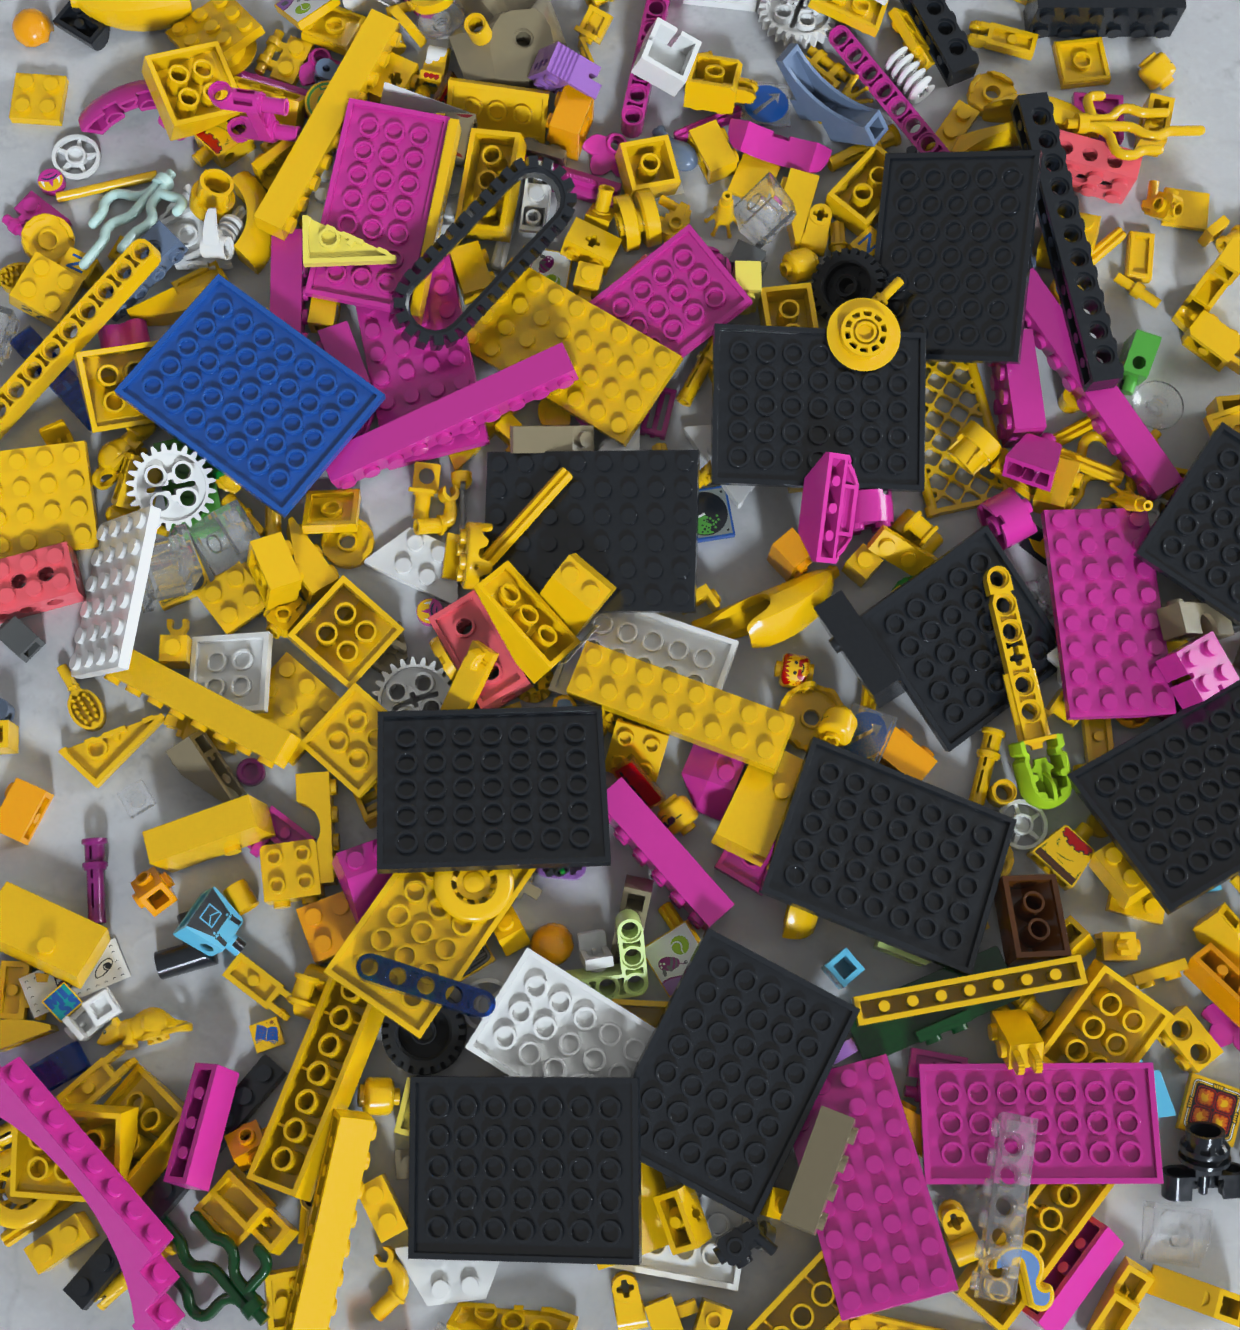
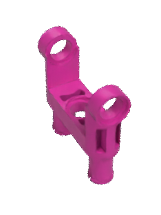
[208,81,302,143]

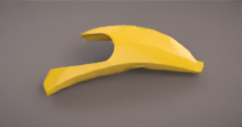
[70,0,192,32]
[951,94,1099,152]
[690,565,840,648]

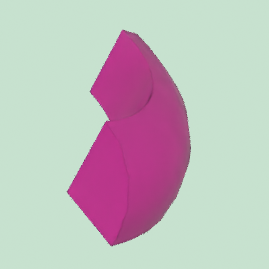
[78,79,157,135]
[728,118,832,173]

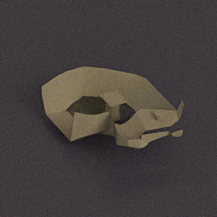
[449,0,567,90]

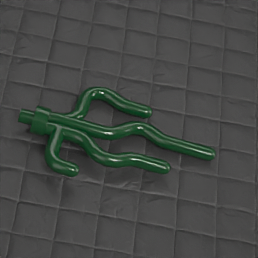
[162,1211,273,1326]

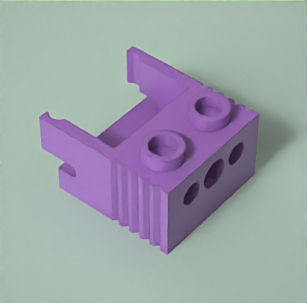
[527,41,602,100]

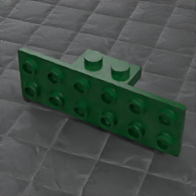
[850,946,1021,1060]

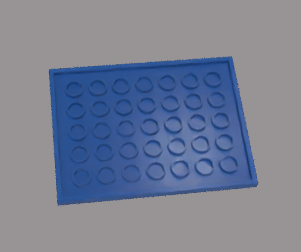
[114,274,386,519]

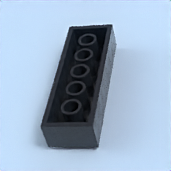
[1023,0,1186,38]

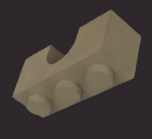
[1157,598,1235,641]

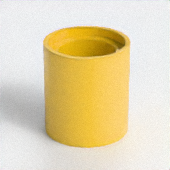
[464,13,492,46]
[986,779,1017,808]
[223,879,259,916]

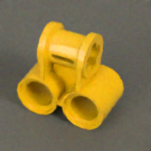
[890,509,943,554]
[286,963,329,1020]
[937,1199,986,1268]

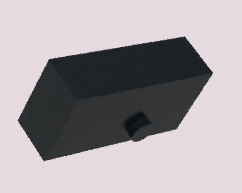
[814,590,906,708]

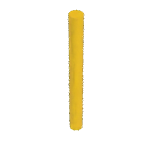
[55,170,157,203]

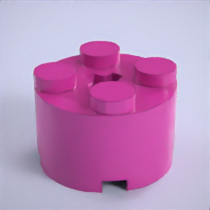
[977,487,1038,550]
[853,489,895,536]

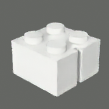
[631,17,702,97]

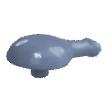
[652,125,698,171]

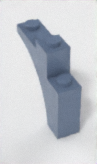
[775,43,889,147]

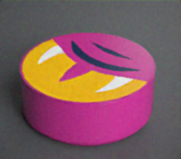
[38,169,66,196]
[416,598,443,626]

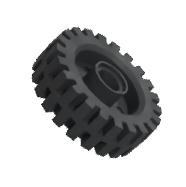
[811,248,889,322]
[381,997,467,1075]

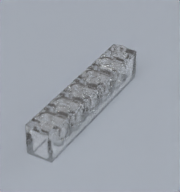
[970,1111,1038,1305]

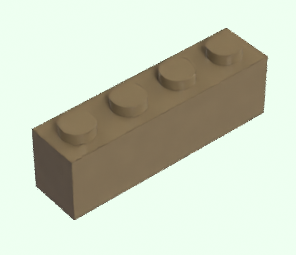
[780,1105,859,1236]

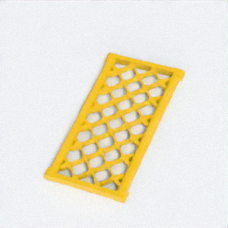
[922,362,1017,519]

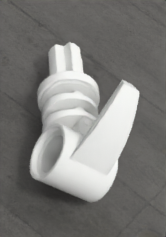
[200,206,247,260]

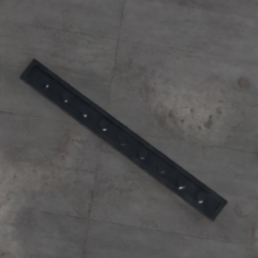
[63,1054,288,1310]

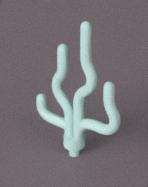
[79,169,187,270]

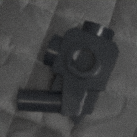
[713,1221,778,1269]

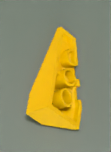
[446,1302,579,1330]

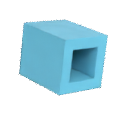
[821,947,865,989]

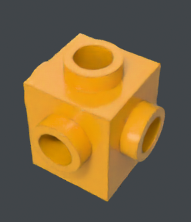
[131,866,178,917]
[224,1119,267,1172]

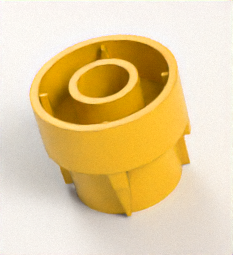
[189,169,235,224]
[947,420,1003,476]

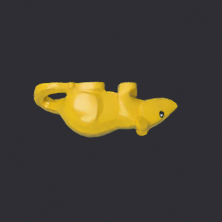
[91,423,157,490]
[97,1007,193,1050]

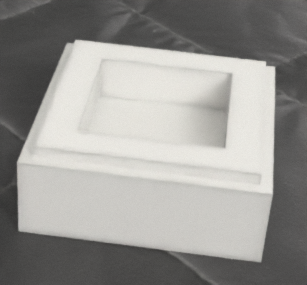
[81,987,123,1028]

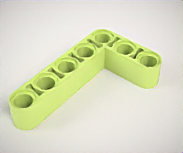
[565,909,649,1000]

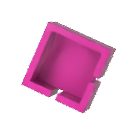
[1155,631,1240,709]

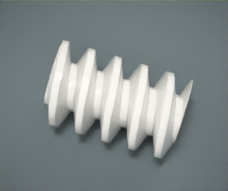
[884,46,935,104]

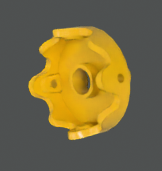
[456,522,493,590]
[778,681,846,751]

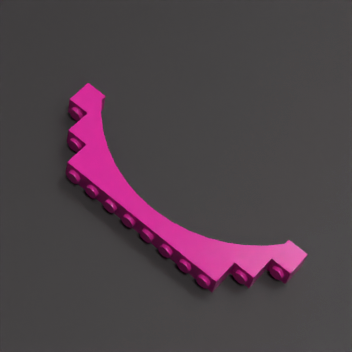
[0,1056,186,1330]

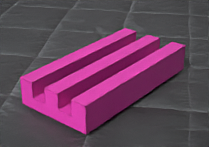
[640,387,677,441]

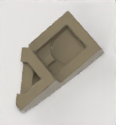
[371,621,408,674]

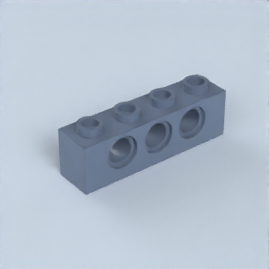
[85,220,189,322]

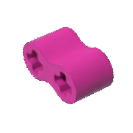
[98,318,151,349]

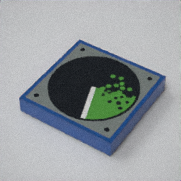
[698,486,735,543]

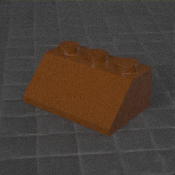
[994,874,1071,967]

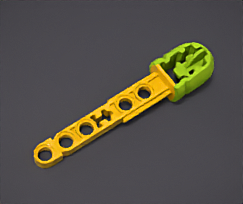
[983,566,1072,809]

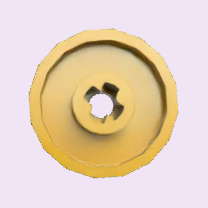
[613,188,662,253]

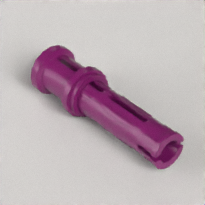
[81,838,108,924]

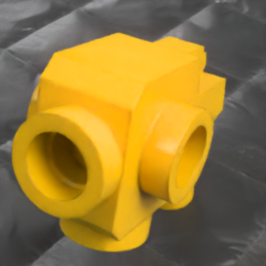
[1141,180,1184,223]
[658,195,691,243]
[263,595,308,639]

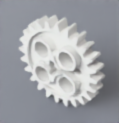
[757,0,837,49]
[125,443,216,531]
[372,657,452,711]

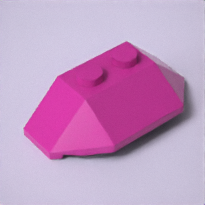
[798,452,859,564]
[681,744,745,822]

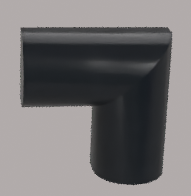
[53,0,110,51]
[154,911,219,980]

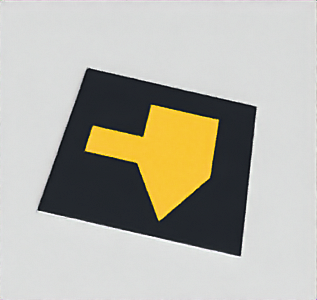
[1019,525,1047,566]

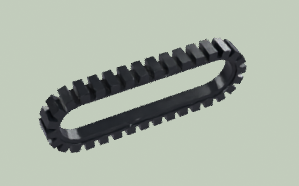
[390,156,577,351]

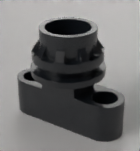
[1161,1121,1240,1202]

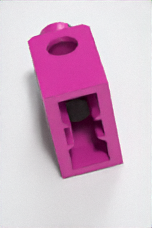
[1002,432,1062,492]

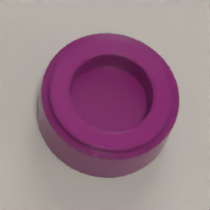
[236,758,266,787]

